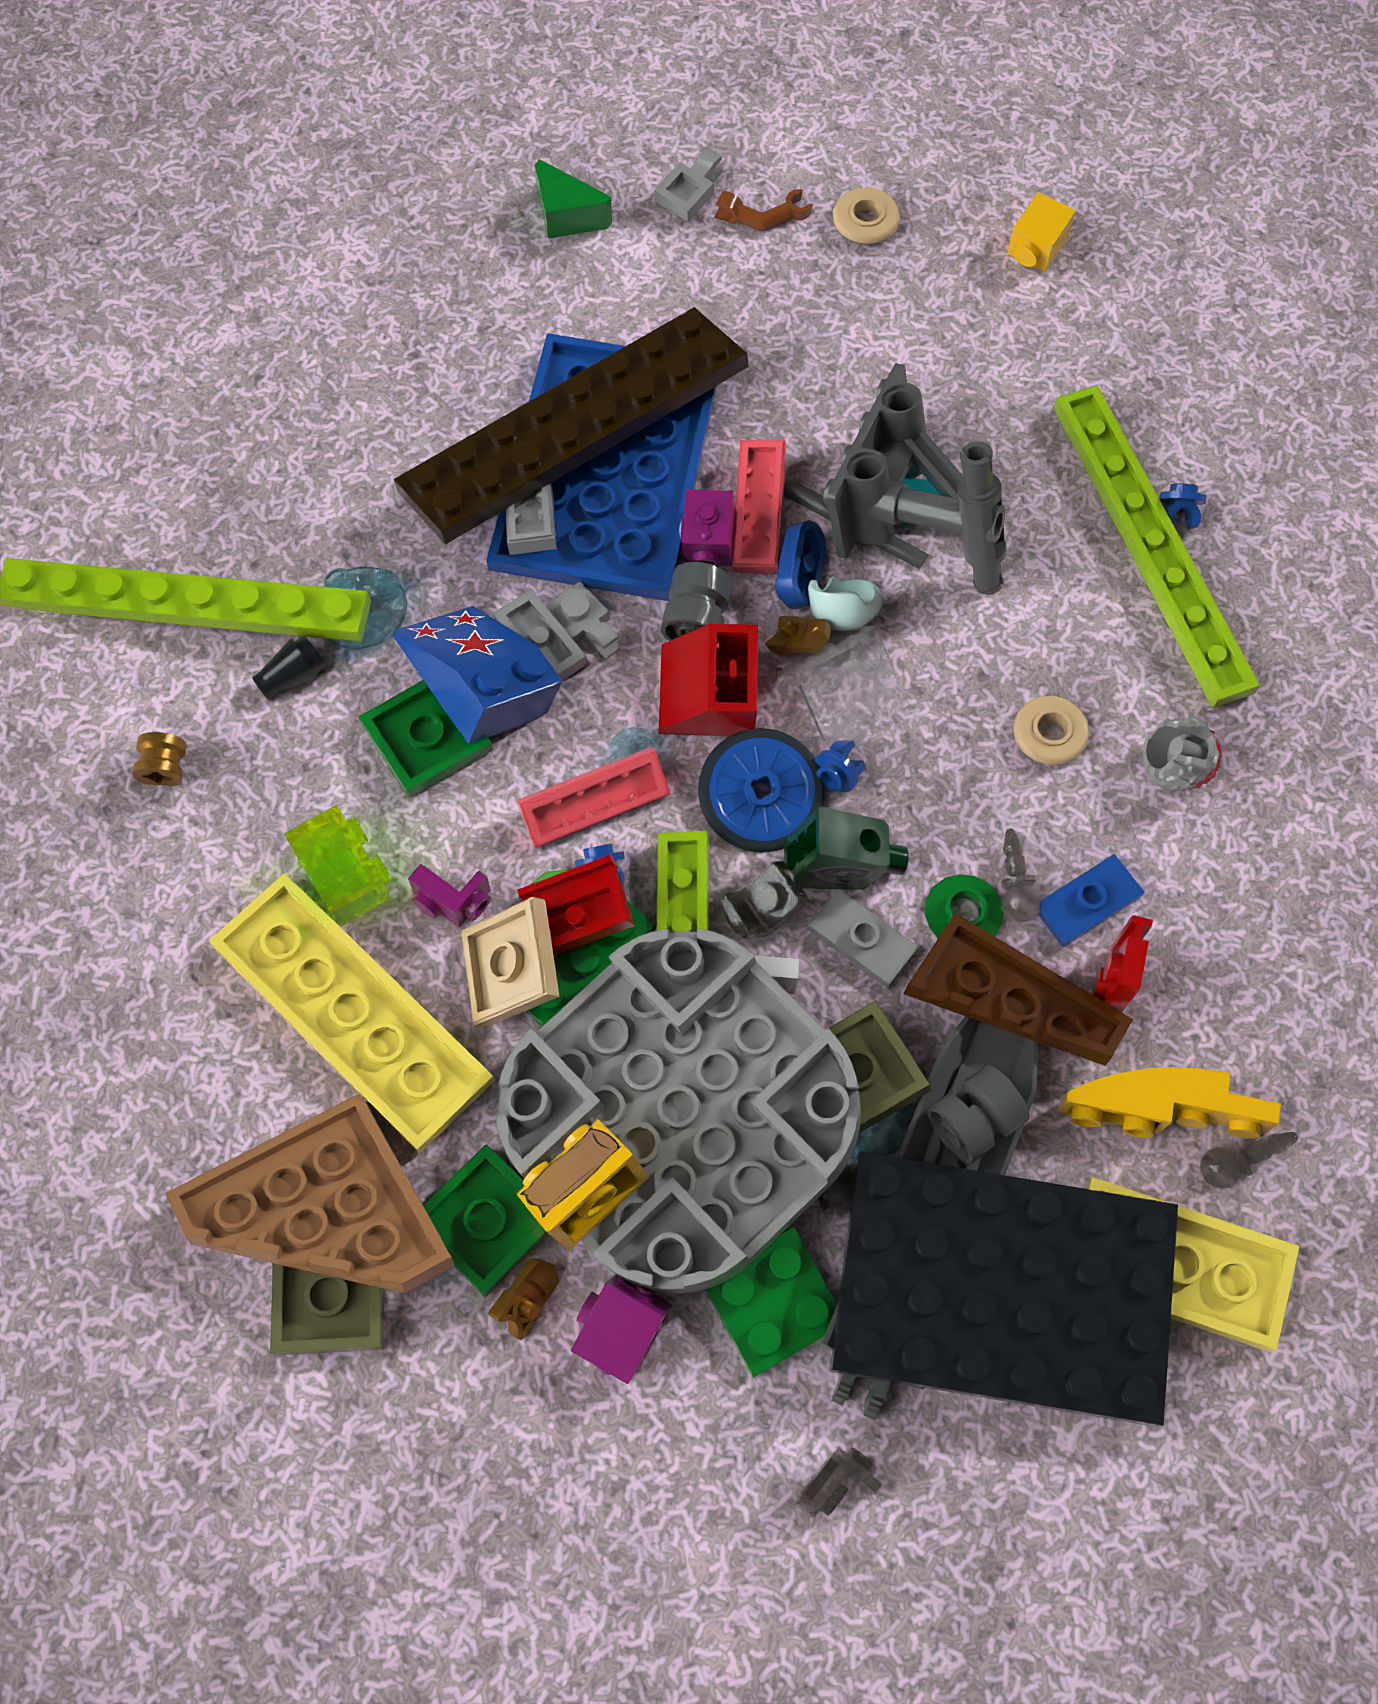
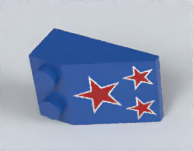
[393,606,563,744]

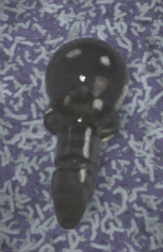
[1001,828,1042,923]
[1200,1132,1298,1189]

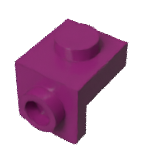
[408,864,491,928]

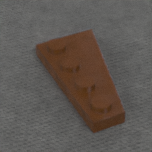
[903,913,1133,1066]

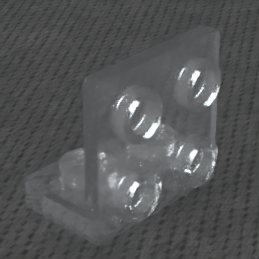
[776,626,912,750]

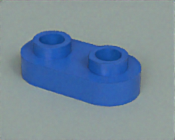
[775,520,827,610]

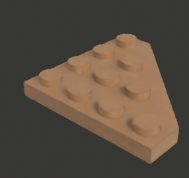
[166,1093,454,1293]

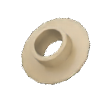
[833,187,900,244]
[1013,695,1090,765]

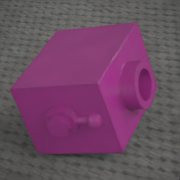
[679,489,735,567]
[570,1274,673,1384]

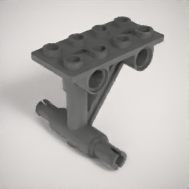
[823,363,1007,595]

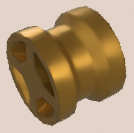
[132,732,187,786]

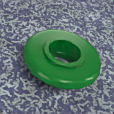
[925,874,1003,938]

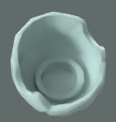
[808,576,882,631]

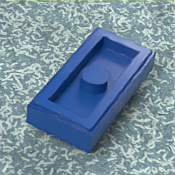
[1033,854,1145,948]

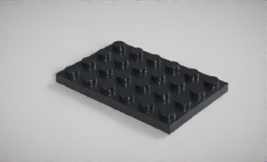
[829,1151,1178,1427]

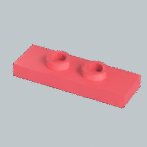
[731,440,787,574]
[516,747,671,848]

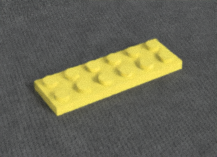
[209,873,495,1154]

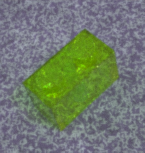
[284,805,393,927]

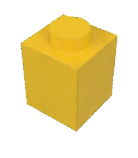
[1007,192,1076,271]

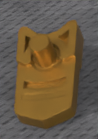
[765,616,831,655]
[488,1258,559,1340]

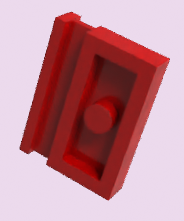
[517,855,634,956]
[1092,915,1153,1012]

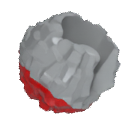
[1143,717,1222,792]

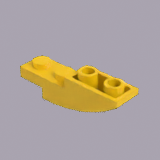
[1058,1067,1281,1139]

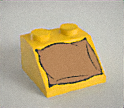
[517,1119,649,1251]

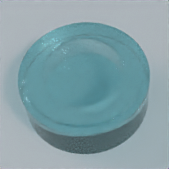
[610,727,658,762]

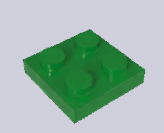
[358,680,493,798]
[423,1144,548,1298]
[704,1227,837,1378]

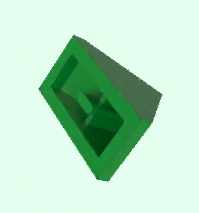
[535,159,612,239]

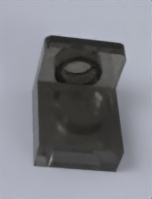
[719,861,810,939]
[793,1447,882,1518]

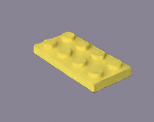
[1086,1177,1300,1353]

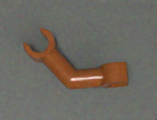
[714,189,813,231]

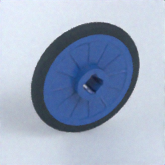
[698,728,825,853]

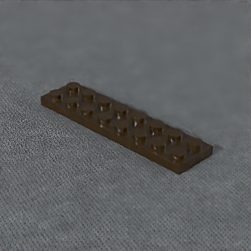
[394,307,749,545]

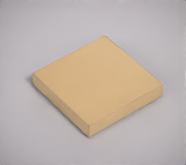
[461,897,560,1027]

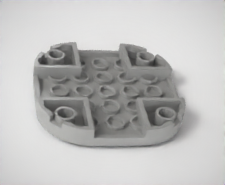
[496,928,861,1294]

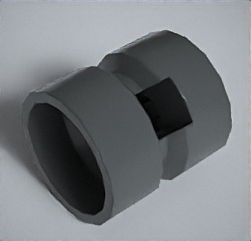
[661,562,733,641]
[927,1065,1030,1165]

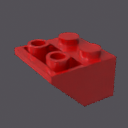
[659,623,758,736]

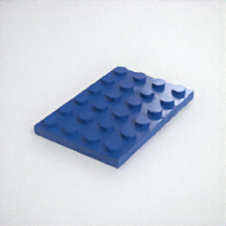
[486,333,718,601]

